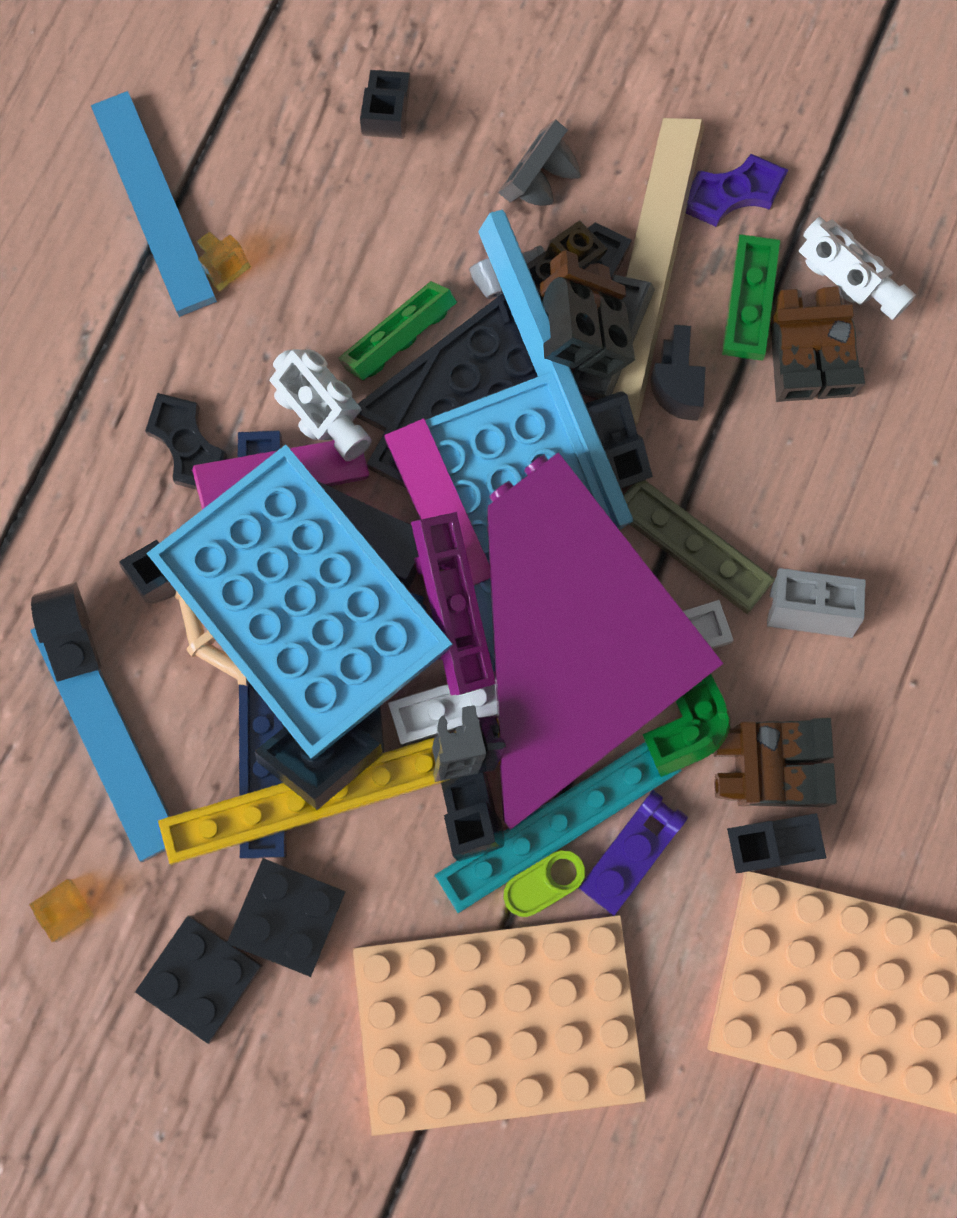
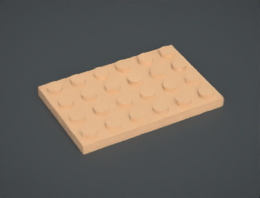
[707,871,957,1114]
[353,915,646,1136]

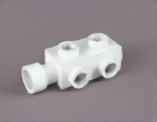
[799,217,916,320]
[270,349,372,461]

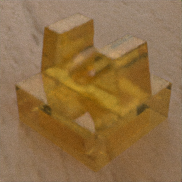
[197,231,251,291]
[29,879,95,942]

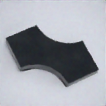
[145,393,227,490]

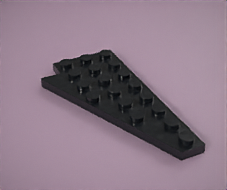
[356,222,632,488]

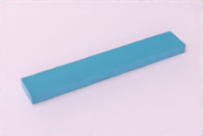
[91,91,217,317]
[30,628,171,862]

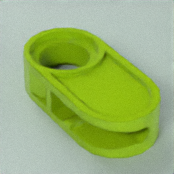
[503,850,585,917]

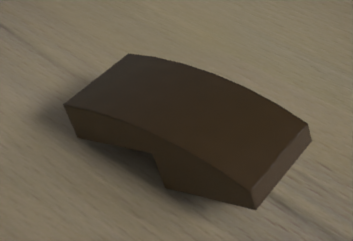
[527,220,608,302]

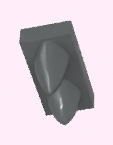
[498,119,581,206]

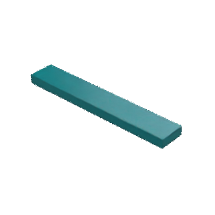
[435,742,681,913]

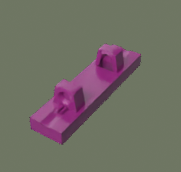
[411,512,496,696]

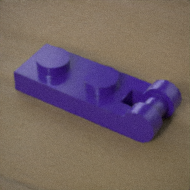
[578,790,688,916]

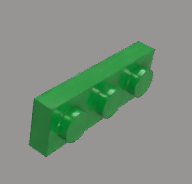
[722,234,780,361]
[338,281,457,381]

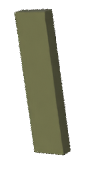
[624,480,775,614]

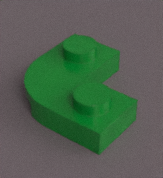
[642,674,731,777]

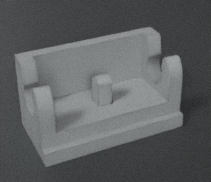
[767,568,866,638]

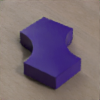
[685,154,788,227]

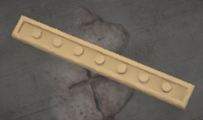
[598,118,705,425]

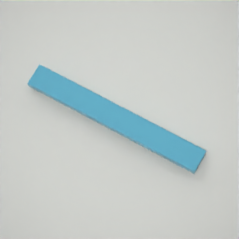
[478,209,633,530]

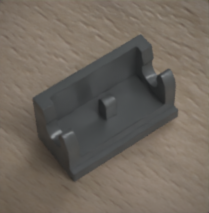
[432,705,486,782]

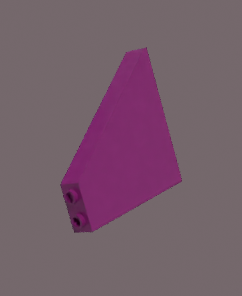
[487,452,724,830]

